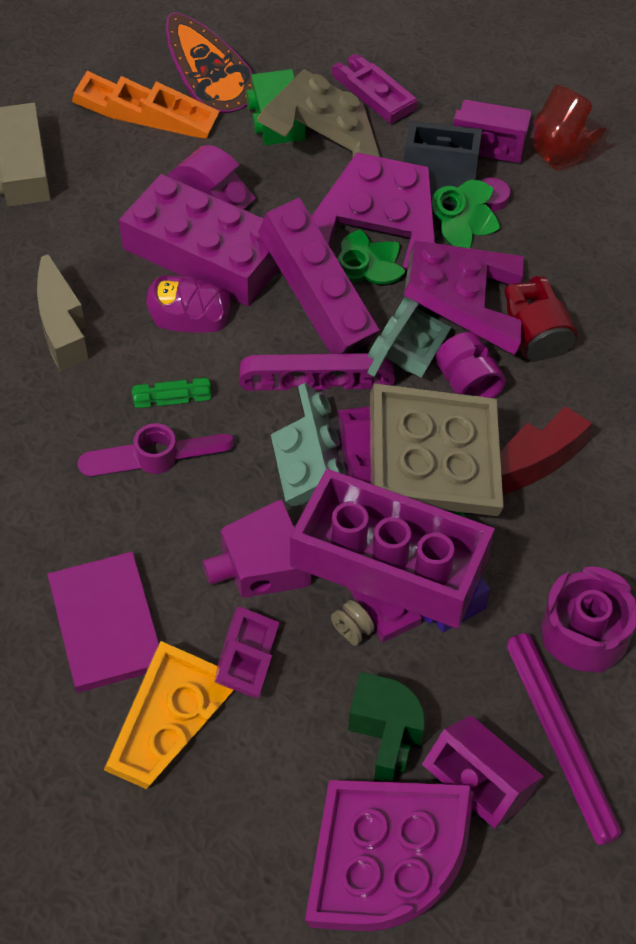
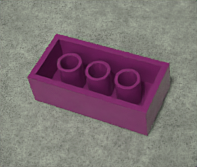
[119,174,279,307]
[290,468,495,629]

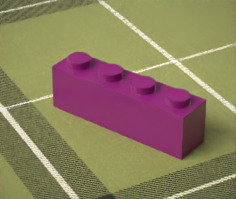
[258,197,379,354]

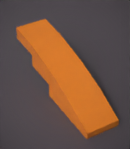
[72,71,220,139]

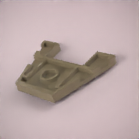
[257,69,380,158]

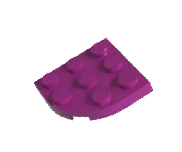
[305,780,473,931]

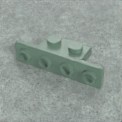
[367,297,451,378]
[271,382,348,506]

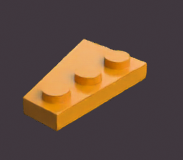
[104,641,234,789]

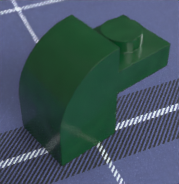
[348,672,424,782]

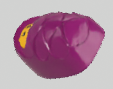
[146,275,231,333]

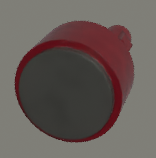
[504,276,578,362]

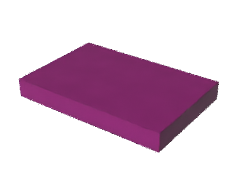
[47,551,159,693]

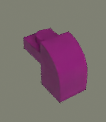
[167,145,255,210]
[338,406,371,484]

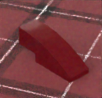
[500,406,592,495]

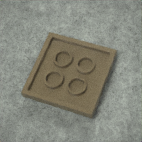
[370,383,503,516]

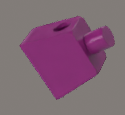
[202,499,311,598]

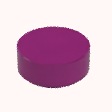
[480,178,510,211]

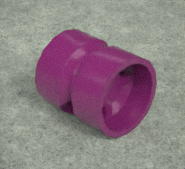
[435,332,506,398]

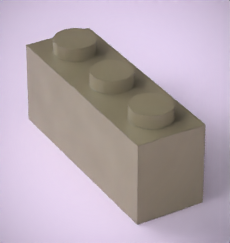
[0,102,51,207]

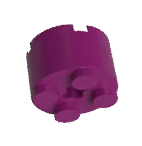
[541,567,636,673]

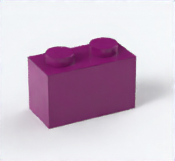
[422,715,544,829]

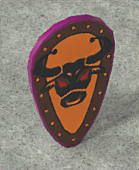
[166,12,252,114]

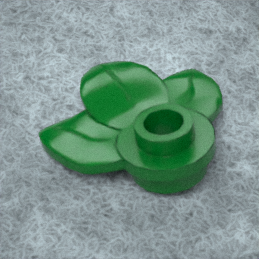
[431,180,500,248]
[337,230,405,284]

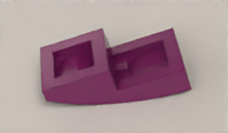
[214,606,279,699]

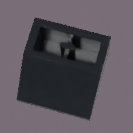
[404,121,482,210]

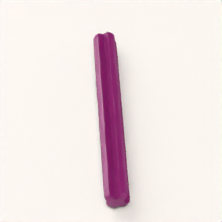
[507,633,621,845]

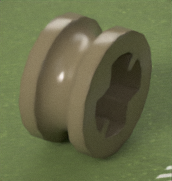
[331,600,374,646]

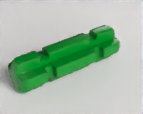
[132,377,211,408]

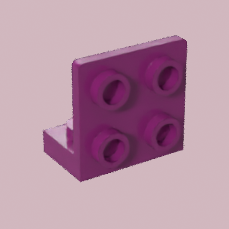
[453,100,531,163]

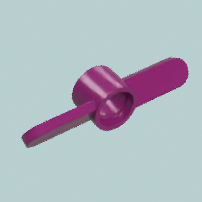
[78,423,234,477]

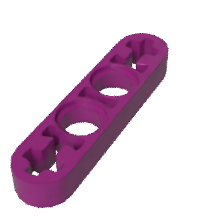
[239,353,395,391]

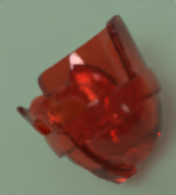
[533,85,606,171]

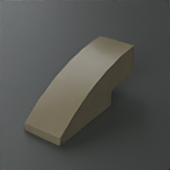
[37,254,89,372]

